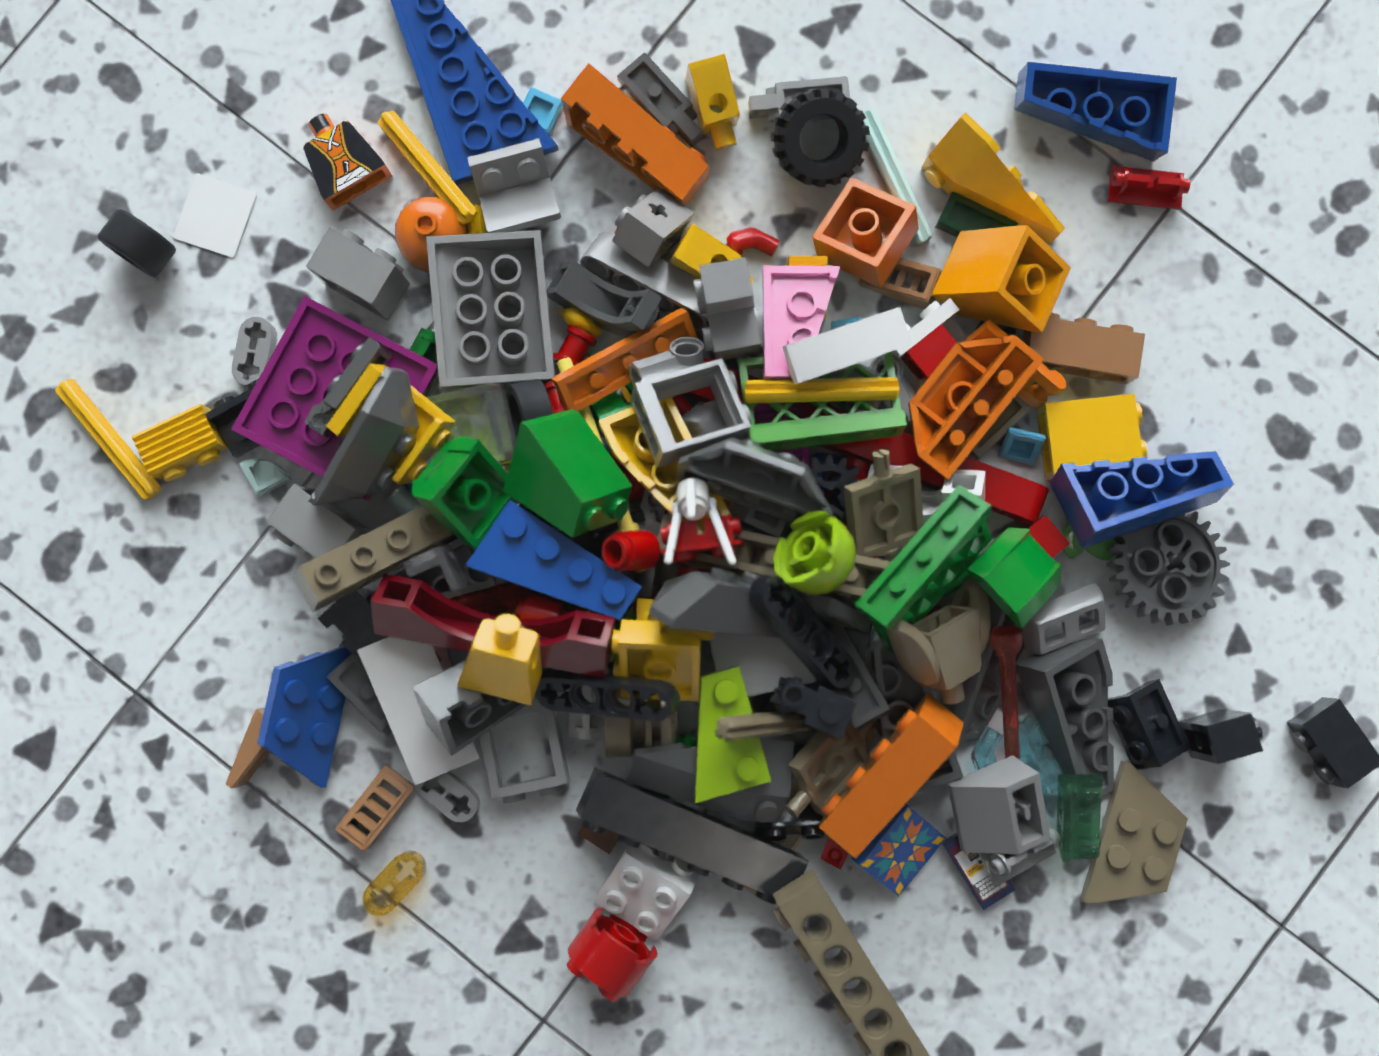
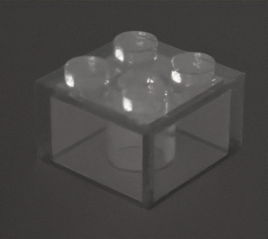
[426,383,516,463]

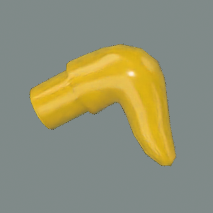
[557,307,602,339]

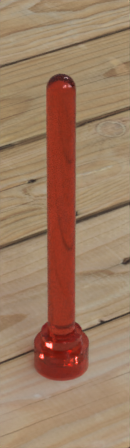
[990,625,1023,760]

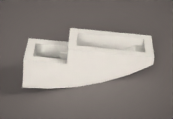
[782,307,912,384]

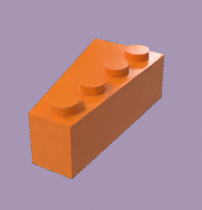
[561,63,709,206]
[819,693,964,859]

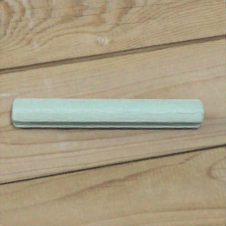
[863,109,932,246]

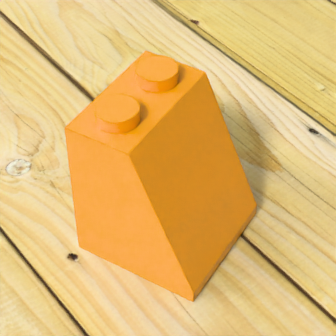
[931,225,1071,333]

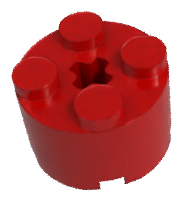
[566,908,658,1002]

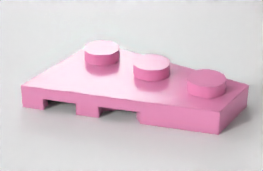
[762,266,840,380]

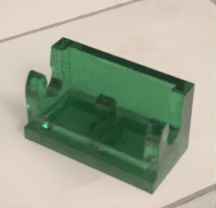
[1056,774,1103,862]

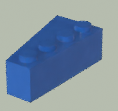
[1014,62,1177,162]
[1050,451,1234,549]
[465,500,643,622]

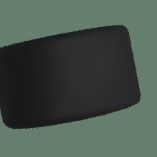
[97,209,176,278]

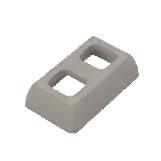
[1023,584,1105,655]

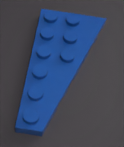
[391,0,559,185]

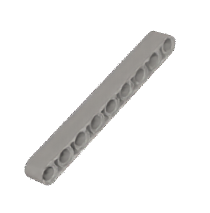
[580,232,882,413]

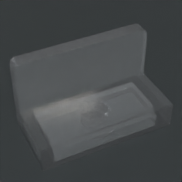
[403,544,468,593]

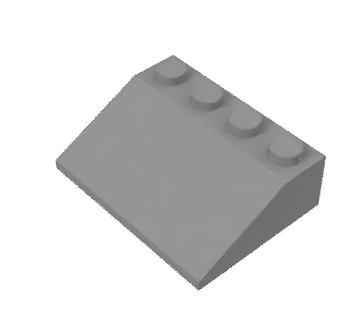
[426,230,555,390]

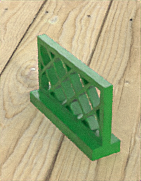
[855,485,993,654]

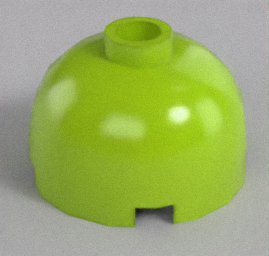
[773,510,857,595]

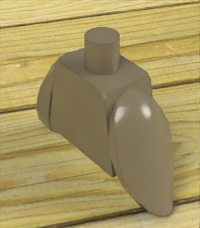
[886,577,991,704]

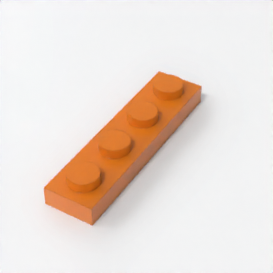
[551,308,698,411]

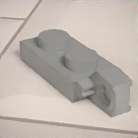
[748,76,850,123]

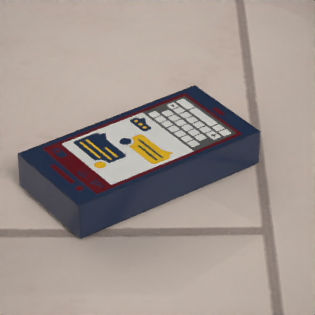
[942,833,1016,910]

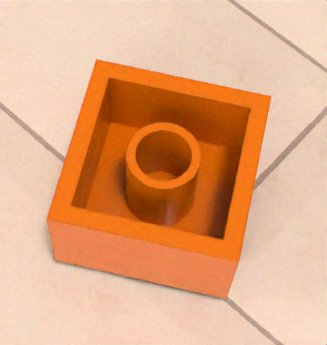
[812,177,919,288]

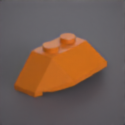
[908,335,1045,480]

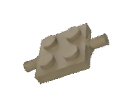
[844,449,924,562]
[785,720,879,818]

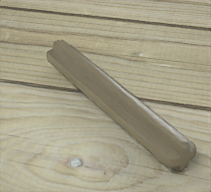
[715,711,813,741]

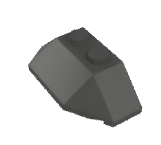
[308,367,420,506]
[676,437,833,523]
[649,568,795,638]

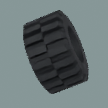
[771,89,870,187]

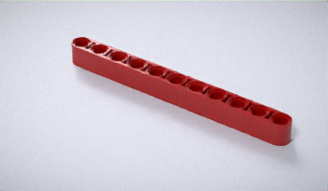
[683,358,1049,525]

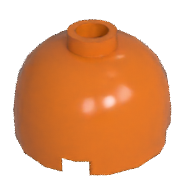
[395,197,468,273]

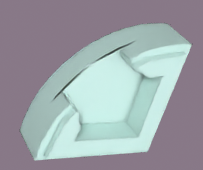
[239,459,292,497]

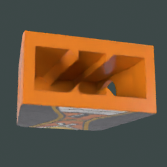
[303,114,392,211]

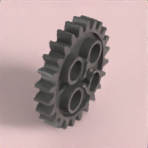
[1106,511,1230,626]

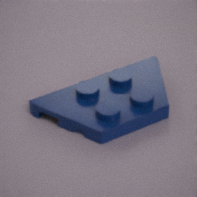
[257,644,351,788]

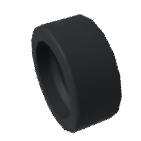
[507,379,553,440]

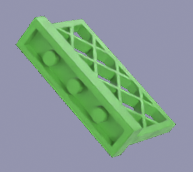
[737,351,907,452]

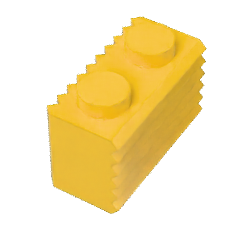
[132,404,228,482]

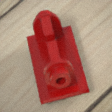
[1107,166,1191,210]
[660,515,745,562]

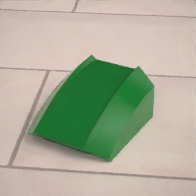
[412,436,517,550]
[966,527,1062,629]

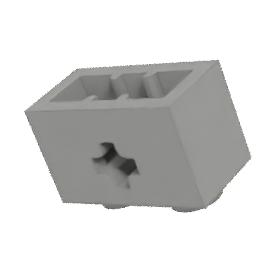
[612,187,695,267]

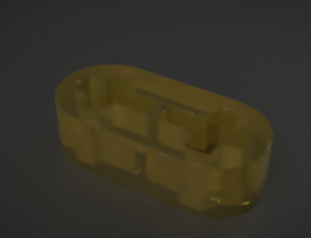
[362,850,427,916]

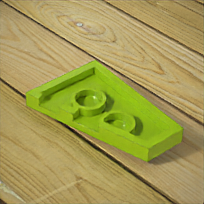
[694,665,771,803]

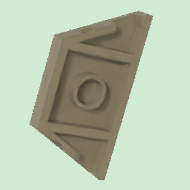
[1080,761,1188,904]

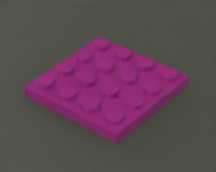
[231,296,438,501]

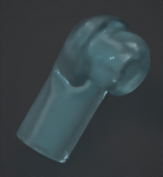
[971,726,1003,771]

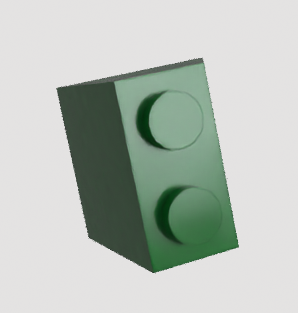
[503,409,632,538]

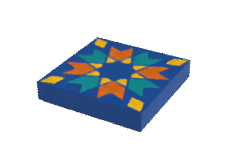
[851,804,946,897]

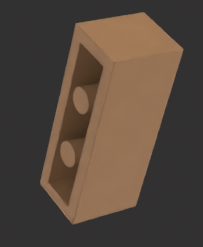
[1022,312,1145,384]

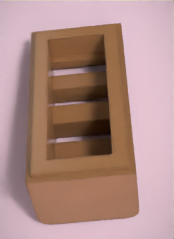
[859,258,941,309]
[226,708,270,789]
[335,764,415,852]

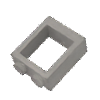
[630,358,752,468]
[480,698,570,804]

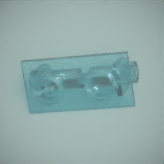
[1002,715,1063,795]

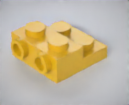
[612,620,701,701]

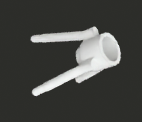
[664,478,736,565]

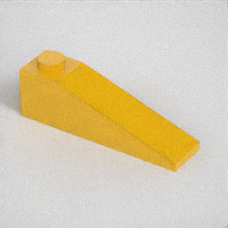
[921,112,1065,244]
[598,397,730,534]

